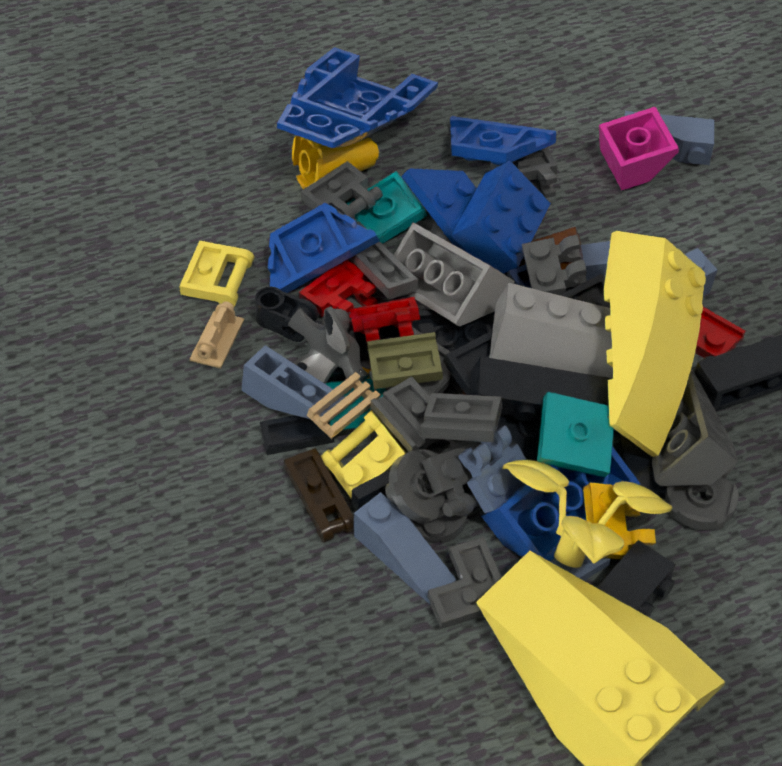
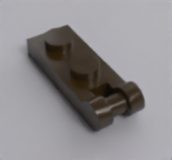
[284,448,354,543]

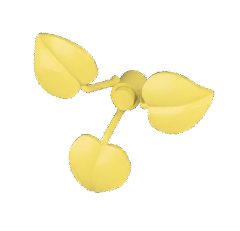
[502,460,673,568]

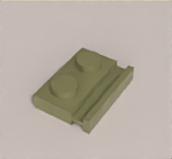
[367,332,443,389]

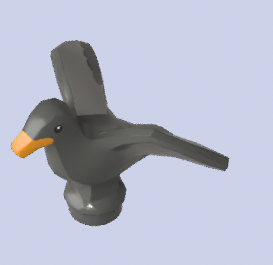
[288,306,371,384]

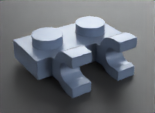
[458,425,526,513]

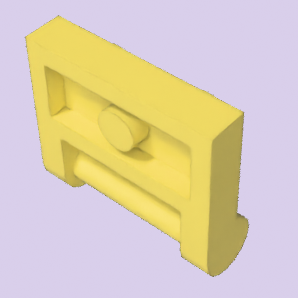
[179,241,254,306]
[321,410,407,499]

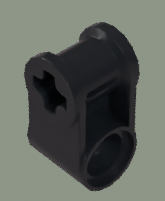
[255,286,319,342]

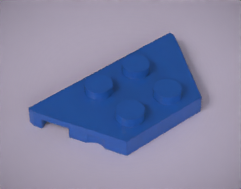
[450,116,556,165]
[401,168,477,252]
[268,203,380,293]

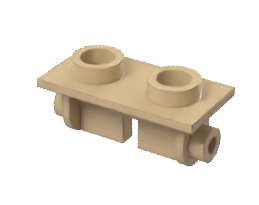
[190,301,244,369]

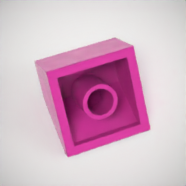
[599,107,679,191]

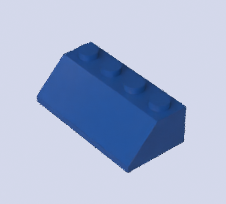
[481,446,640,561]

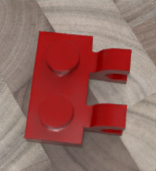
[299,260,378,318]
[349,297,420,346]

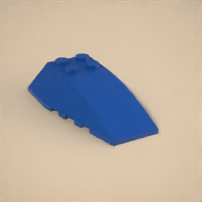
[277,47,438,148]

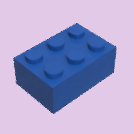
[451,161,551,274]

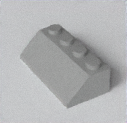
[394,222,515,326]
[489,283,613,378]

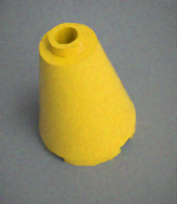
[292,135,379,189]

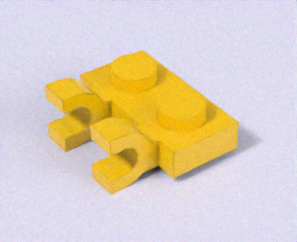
[583,483,656,559]

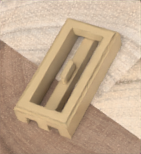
[306,372,380,439]

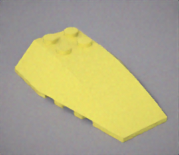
[604,231,706,457]
[476,551,725,766]

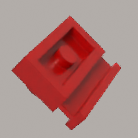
[695,307,746,358]

